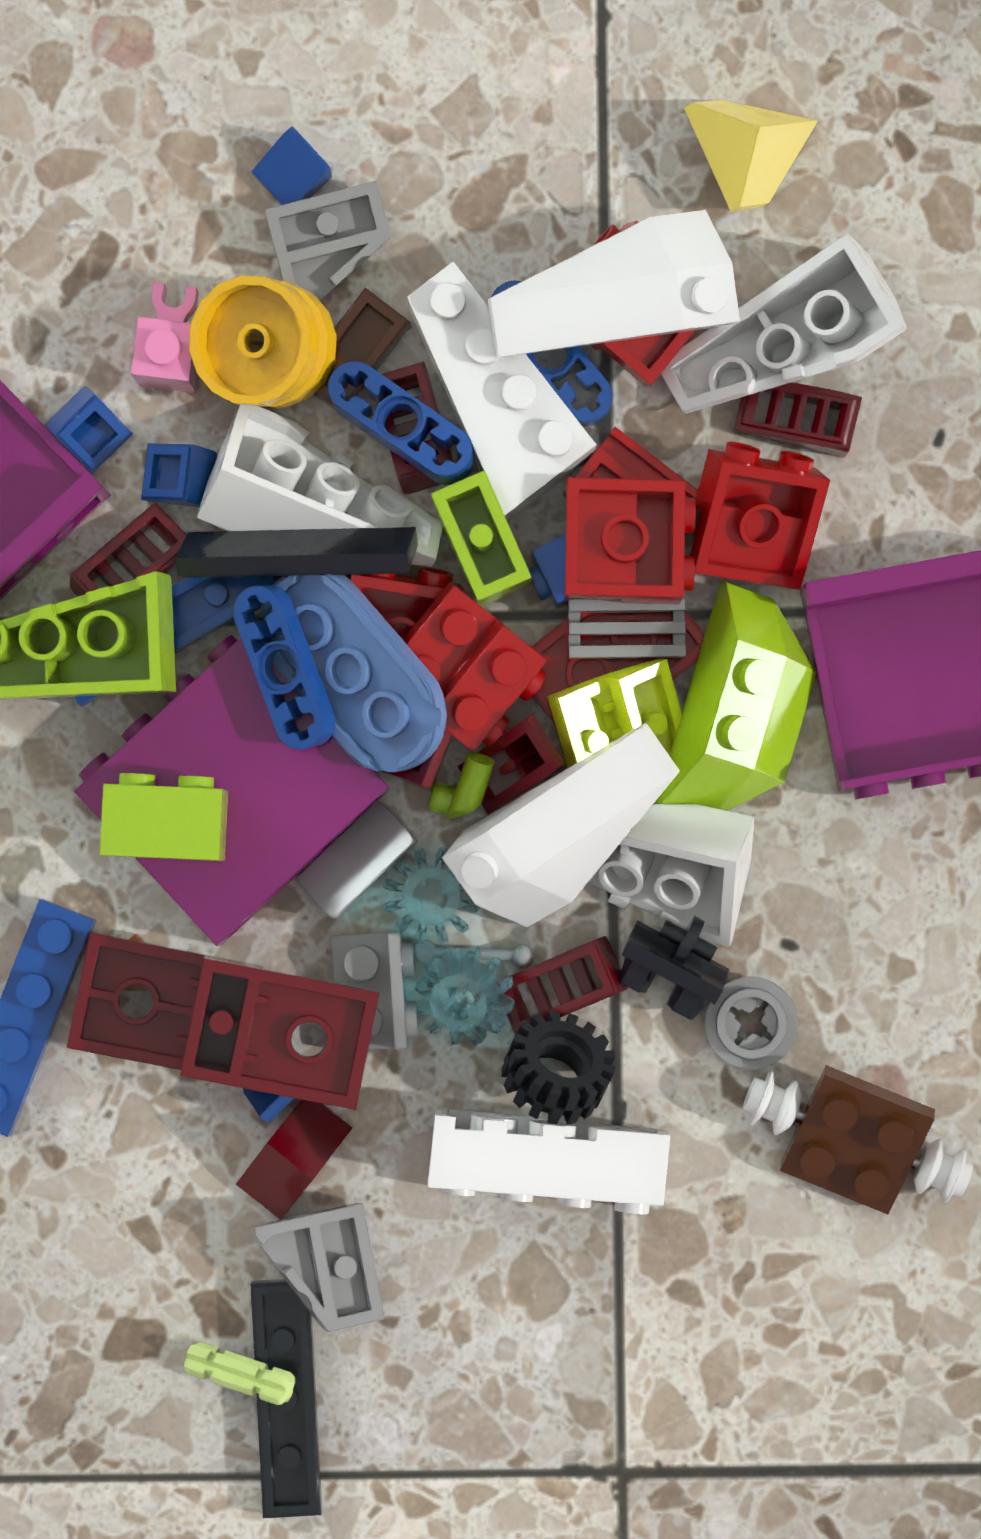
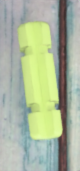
[184,1342,295,1405]

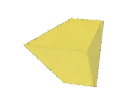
[684,100,818,212]

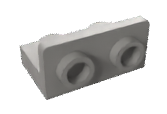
[331,931,419,1050]

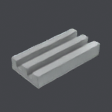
[568,598,686,659]

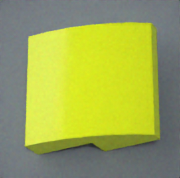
[547,658,682,768]

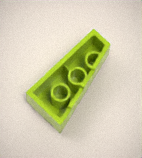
[0,571,176,700]

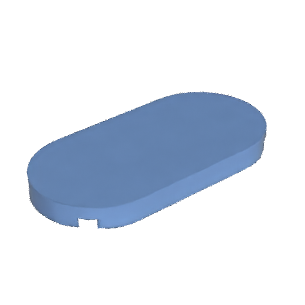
[260,574,447,772]

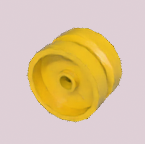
[189,275,337,408]

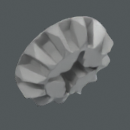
[704,977,798,1070]

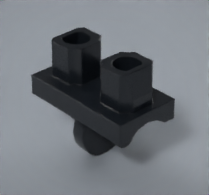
[619,916,729,1020]

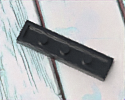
[175,527,418,578]
[250,1279,323,1519]

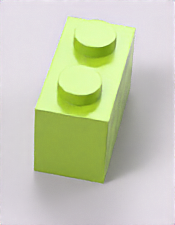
[431,470,532,606]
[100,773,228,861]

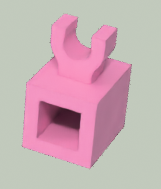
[131,282,199,393]

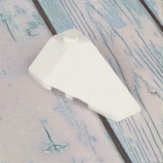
[488,210,740,358]
[661,233,907,414]
[197,404,443,568]
[442,722,680,927]
[588,804,755,947]

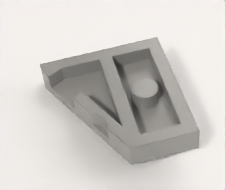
[265,181,391,301]
[250,1202,385,1332]

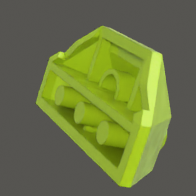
[656,582,817,811]

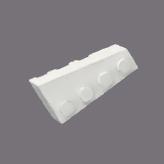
[407,262,597,522]
[427,1107,671,1214]

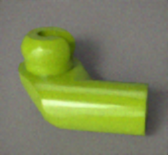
[428,752,495,820]

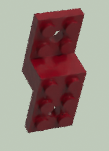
[67,932,379,1110]

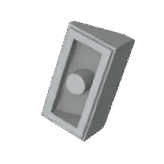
[295,800,418,921]

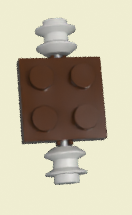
[742,1065,973,1215]

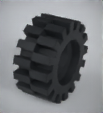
[501,1011,616,1124]

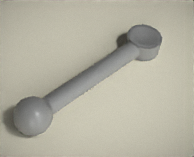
[414,940,534,968]

